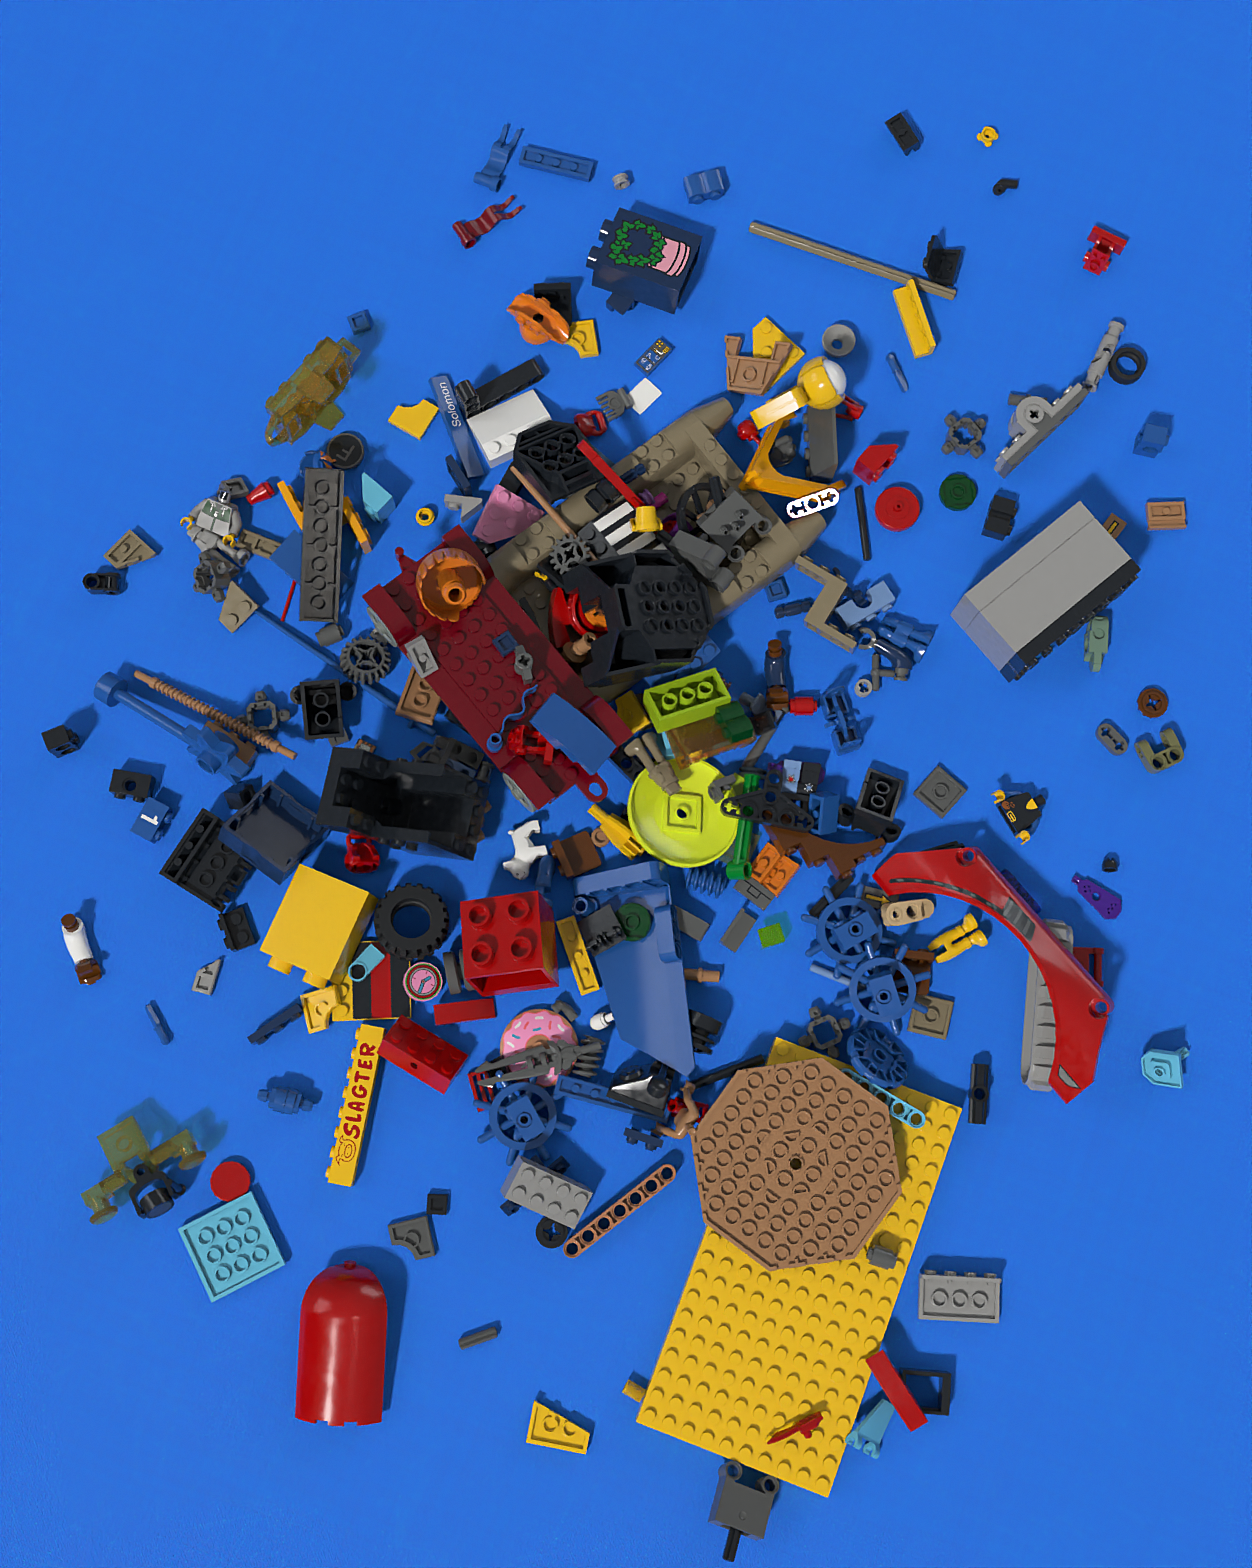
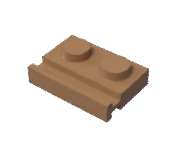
[1145,501,1186,531]

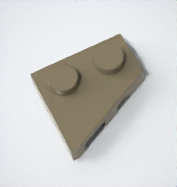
[103,529,157,570]
[219,580,260,633]

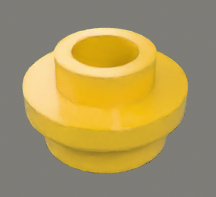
[416,508,435,526]

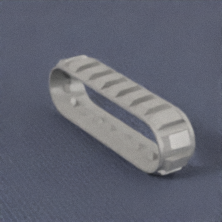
[1021,918,1073,1092]

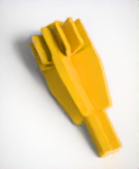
[588,804,646,861]

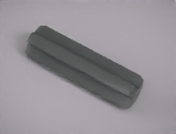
[458,1327,498,1350]

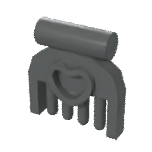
[596,388,633,423]

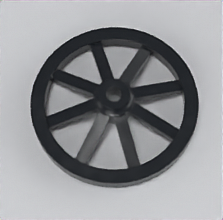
[676,482,744,559]

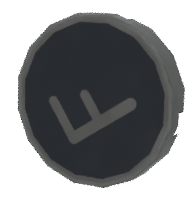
[327,433,364,470]

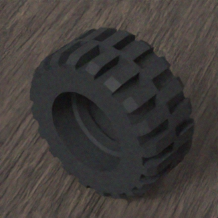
[374,883,449,961]

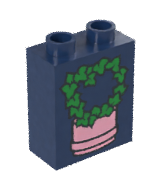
[586,207,702,314]

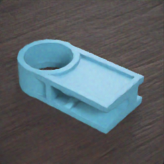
[348,944,385,982]

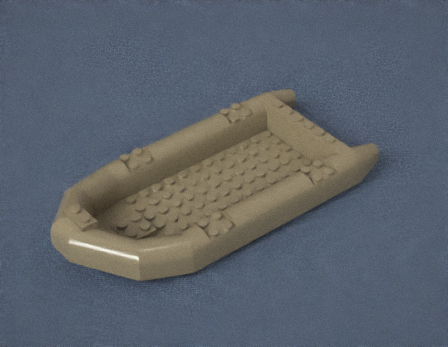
[487,397,827,704]

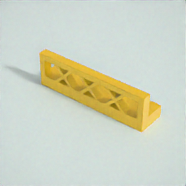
[892,279,936,359]

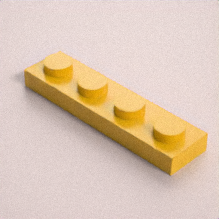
[556,916,600,996]

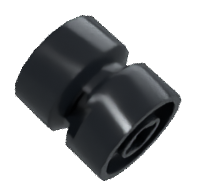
[584,478,620,514]

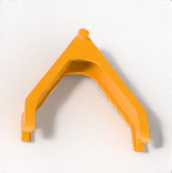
[738,411,847,502]

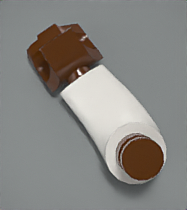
[61,914,102,985]

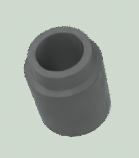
[315,623,345,647]
[866,1244,897,1270]

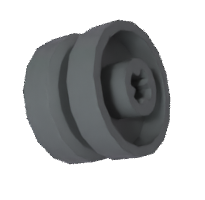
[443,949,475,995]

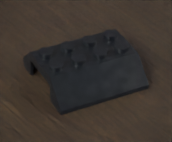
[159,808,252,913]

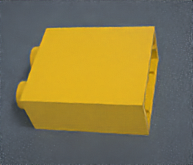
[260,863,379,990]

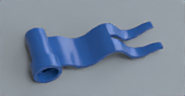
[473,124,521,193]
[486,684,538,753]

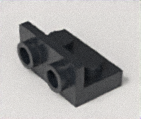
[217,907,256,952]

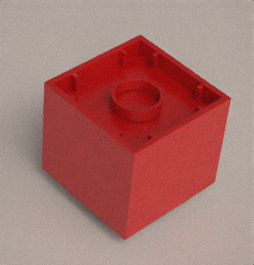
[460,890,559,997]

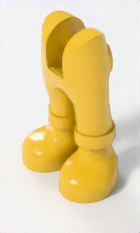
[927,913,988,963]

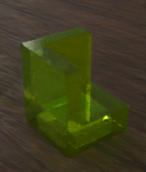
[757,923,785,950]

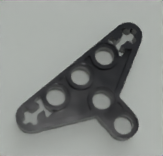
[720,769,814,833]

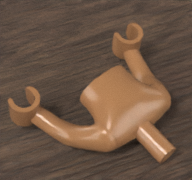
[651,1080,699,1139]

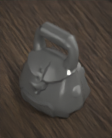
[768,435,797,468]

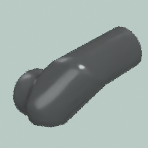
[551,1000,579,1022]

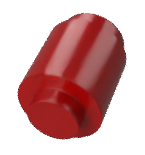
[789,696,817,716]

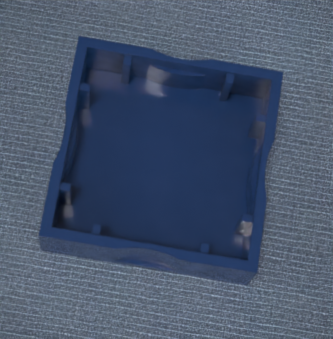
[218,780,330,885]

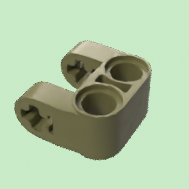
[1134,728,1184,774]

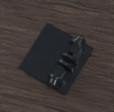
[577,904,627,957]

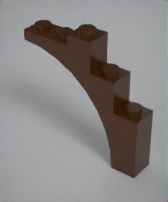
[762,811,886,880]

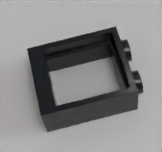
[898,1367,951,1416]

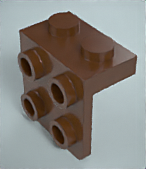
[550,831,601,880]
[892,947,934,996]

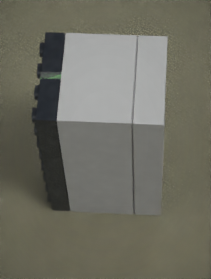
[950,501,1141,683]

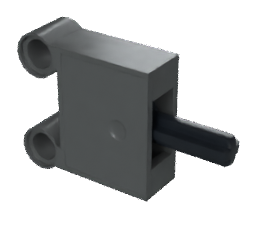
[708,1461,779,1562]

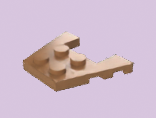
[724,335,793,396]

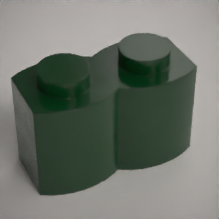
[713,700,753,744]

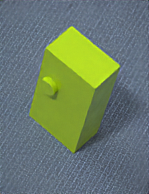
[643,668,731,733]

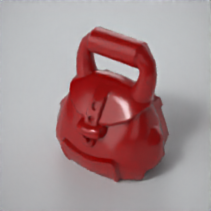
[344,834,381,873]

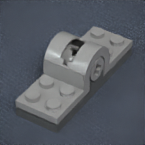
[994,383,1089,479]

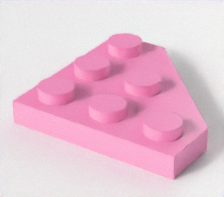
[472,484,544,544]

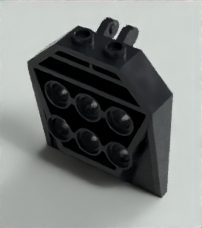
[513,420,607,505]

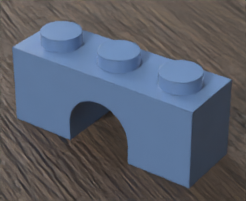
[834,581,896,632]

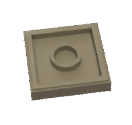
[907,995,954,1040]

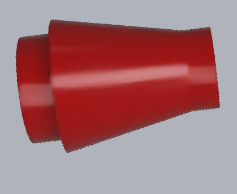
[246,481,275,505]

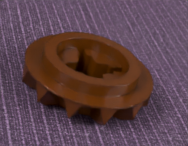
[1137,688,1168,718]

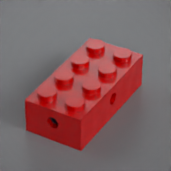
[377,1014,469,1094]

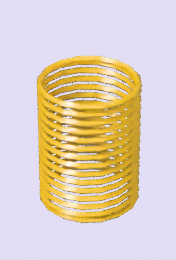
[622,1379,646,1403]

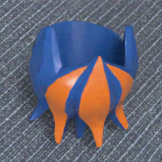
[299,450,336,479]

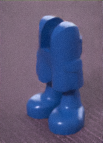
[876,617,934,663]
[534,855,556,909]

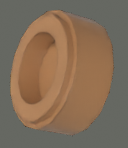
[591,828,610,848]

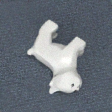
[503,820,548,880]

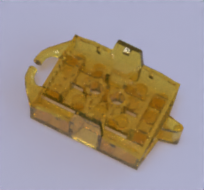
[264,336,361,447]

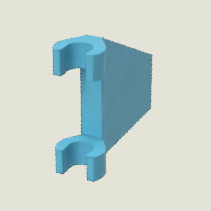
[845,1399,895,1459]

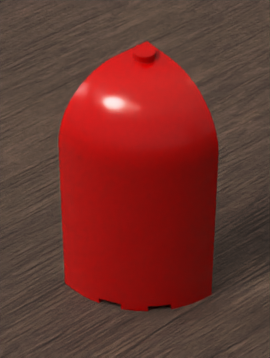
[295,1260,387,1426]

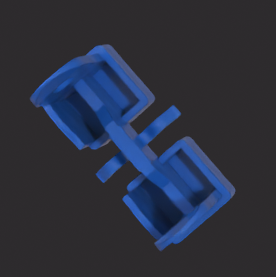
[819,686,862,756]

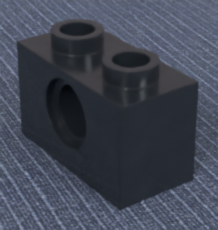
[109,769,156,803]

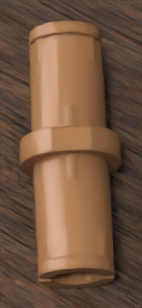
[684,967,720,983]

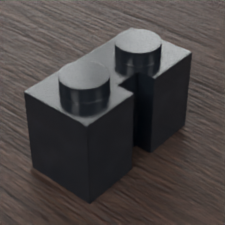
[981,495,1017,541]

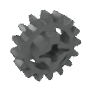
[549,534,592,575]

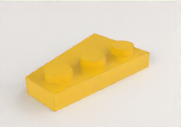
[526,1400,590,1454]

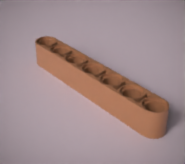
[563,1164,676,1258]

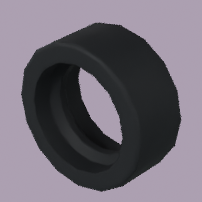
[1108,347,1146,385]

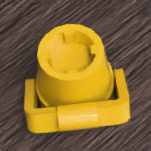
[629,506,663,532]

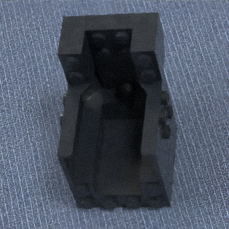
[315,747,490,861]

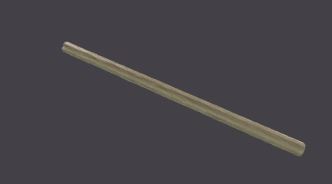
[749,222,956,300]

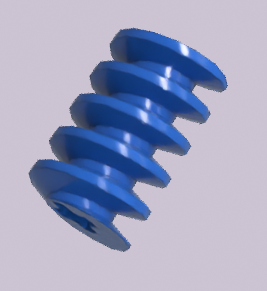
[685,867,727,899]

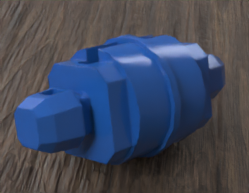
[257,1086,314,1115]

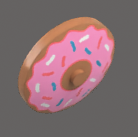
[500,1009,578,1088]

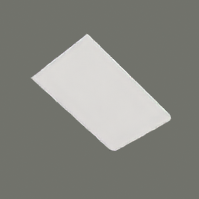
[627,378,662,415]

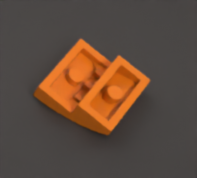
[751,842,800,898]

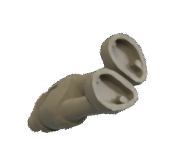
[624,732,682,796]

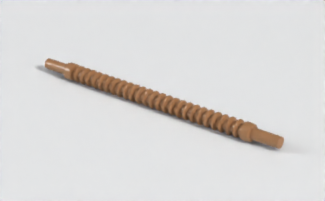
[134,670,297,760]

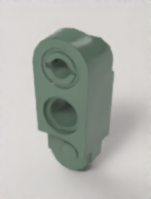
[1084,616,1109,672]

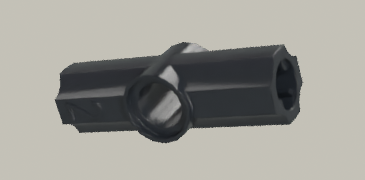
[968,1064,989,1125]

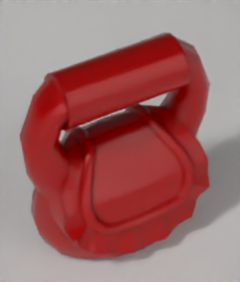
[574,410,607,438]

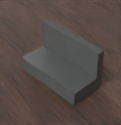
[719,908,757,953]

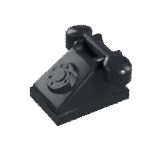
[290,679,358,740]
[837,767,904,843]
[606,1059,675,1118]

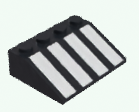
[577,499,668,560]

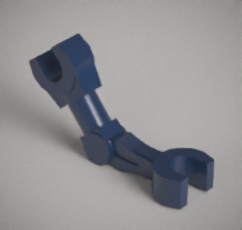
[832,567,867,606]

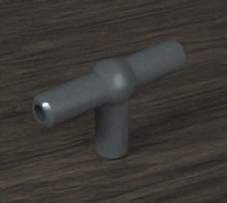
[870,654,895,691]

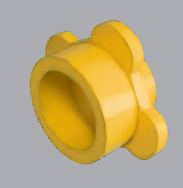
[977,126,998,147]

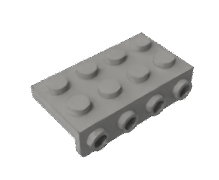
[918,1270,1002,1323]

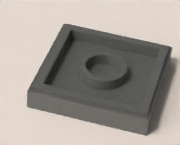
[913,766,967,819]

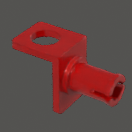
[667,1097,709,1123]

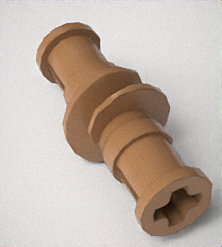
[560,632,597,664]

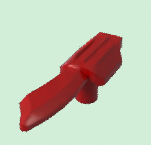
[767,1411,823,1444]

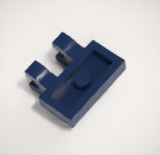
[623,1127,664,1152]

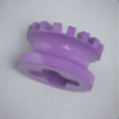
[637,489,655,506]

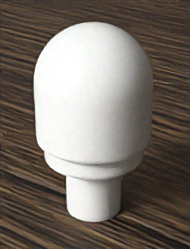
[590,1012,614,1030]

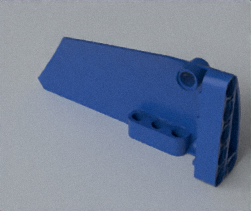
[572,861,696,1077]

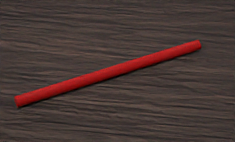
[280,580,296,622]

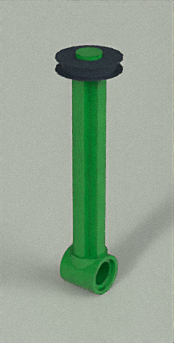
[726,767,767,880]

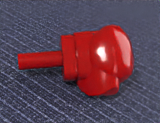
[737,419,761,445]

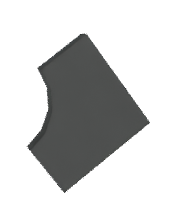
[388,1216,436,1260]

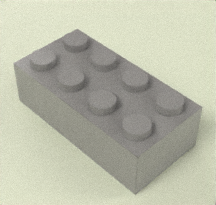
[500,1155,593,1229]

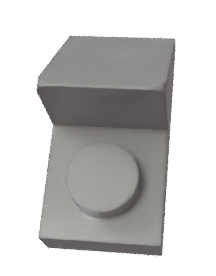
[444,494,483,523]
[405,635,439,678]

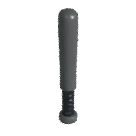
[742,708,790,767]

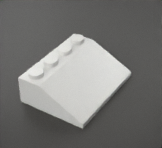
[466,389,552,468]

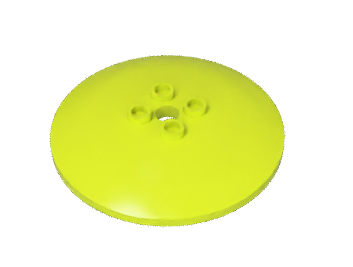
[627,756,740,868]

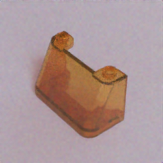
[665,700,757,770]

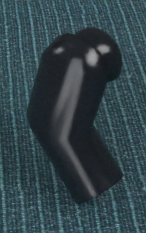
[993,179,1018,196]

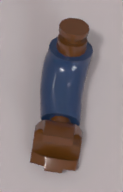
[764,639,789,710]

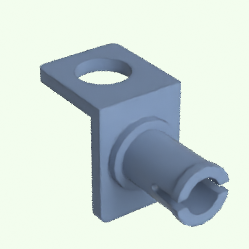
[739,692,783,723]

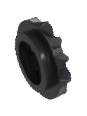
[536,1217,568,1248]

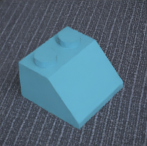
[362,472,396,524]

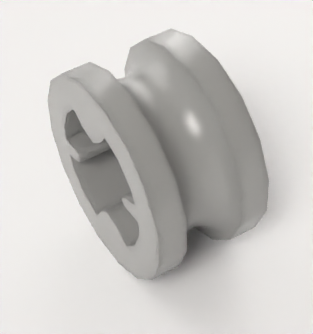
[612,173,630,190]
[854,679,872,697]

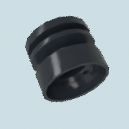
[689,1009,724,1055]

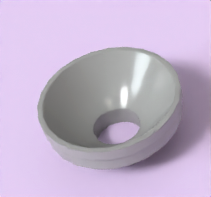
[822,324,856,358]

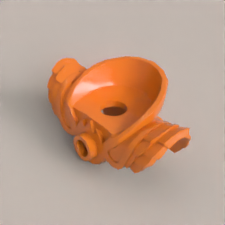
[506,293,570,345]

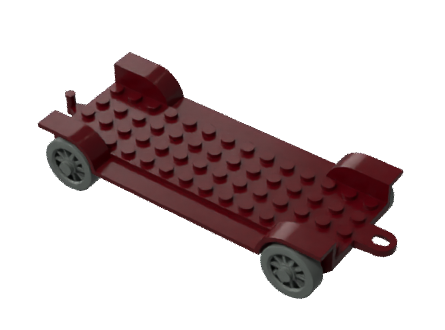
[362,524,634,812]

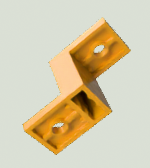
[277,480,373,554]

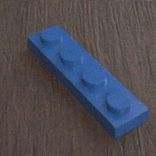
[519,146,593,182]

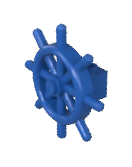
[801,882,897,980]
[833,941,932,1036]
[473,1070,572,1166]

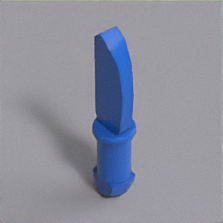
[886,354,908,393]
[145,1004,170,1045]

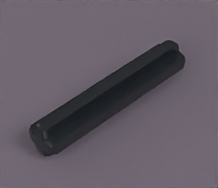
[809,876,854,917]

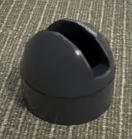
[1102,857,1118,872]

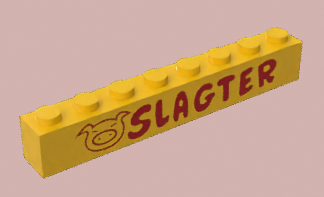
[326,1024,386,1187]

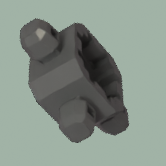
[941,414,986,459]
[193,551,231,603]
[235,691,291,739]
[797,1006,851,1059]

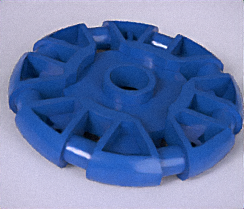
[847,1027,908,1090]

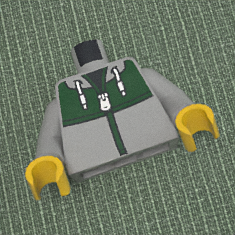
[180,489,242,548]

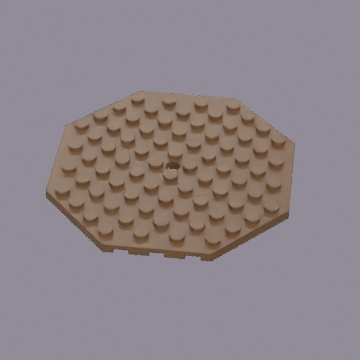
[690,1057,902,1271]

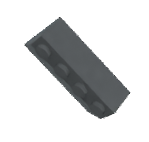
[803,406,838,483]

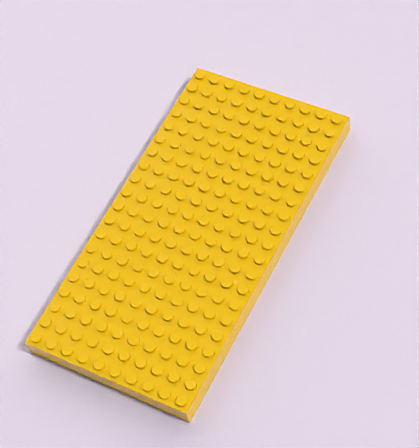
[635,1037,962,1498]

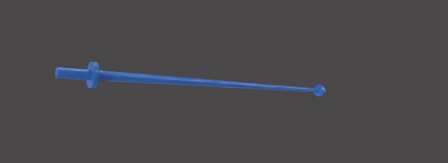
[254,610,437,737]

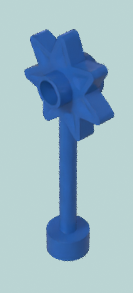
[94,672,250,785]

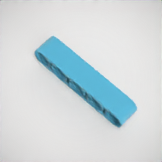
[840,1068,926,1128]

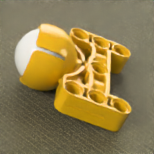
[750,356,847,430]

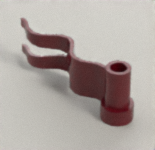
[452,195,523,249]

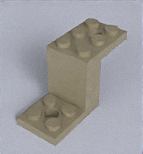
[795,555,857,654]

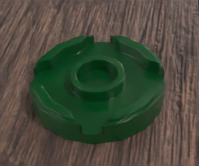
[939,474,976,511]
[615,903,652,942]

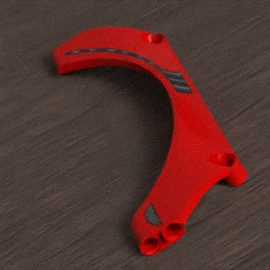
[872,846,1114,1104]

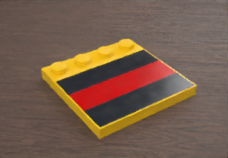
[332,941,412,1022]

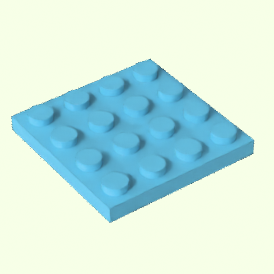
[178,1191,286,1302]

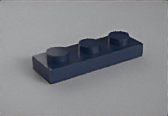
[247,1003,303,1045]

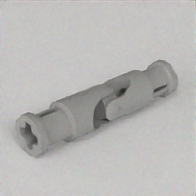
[1081,321,1124,392]

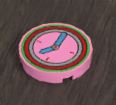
[403,962,443,1002]

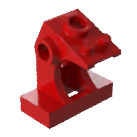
[1082,225,1127,276]
[508,725,554,765]

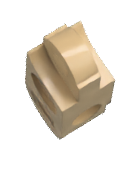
[881,898,934,926]

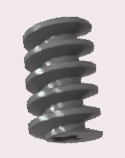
[572,1035,606,1078]

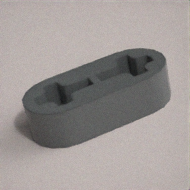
[1095,723,1128,756]

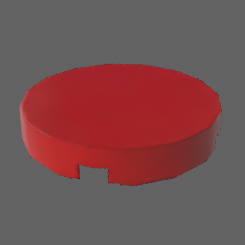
[210,1161,251,1202]

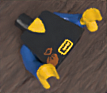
[991,790,1046,845]

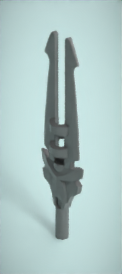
[475,1040,602,1088]

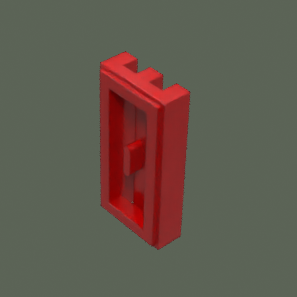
[467,1071,495,1112]

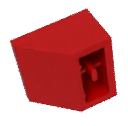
[852,444,899,485]

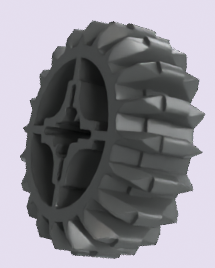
[339,635,391,685]

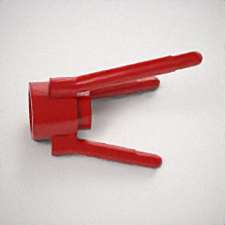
[836,395,864,422]

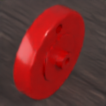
[874,487,920,532]

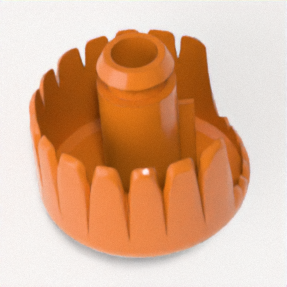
[416,548,486,622]

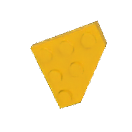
[752,317,805,393]

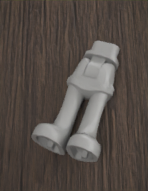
[187,523,250,579]

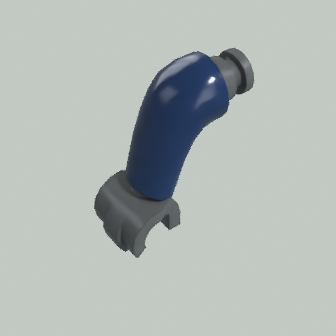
[858,627,913,681]

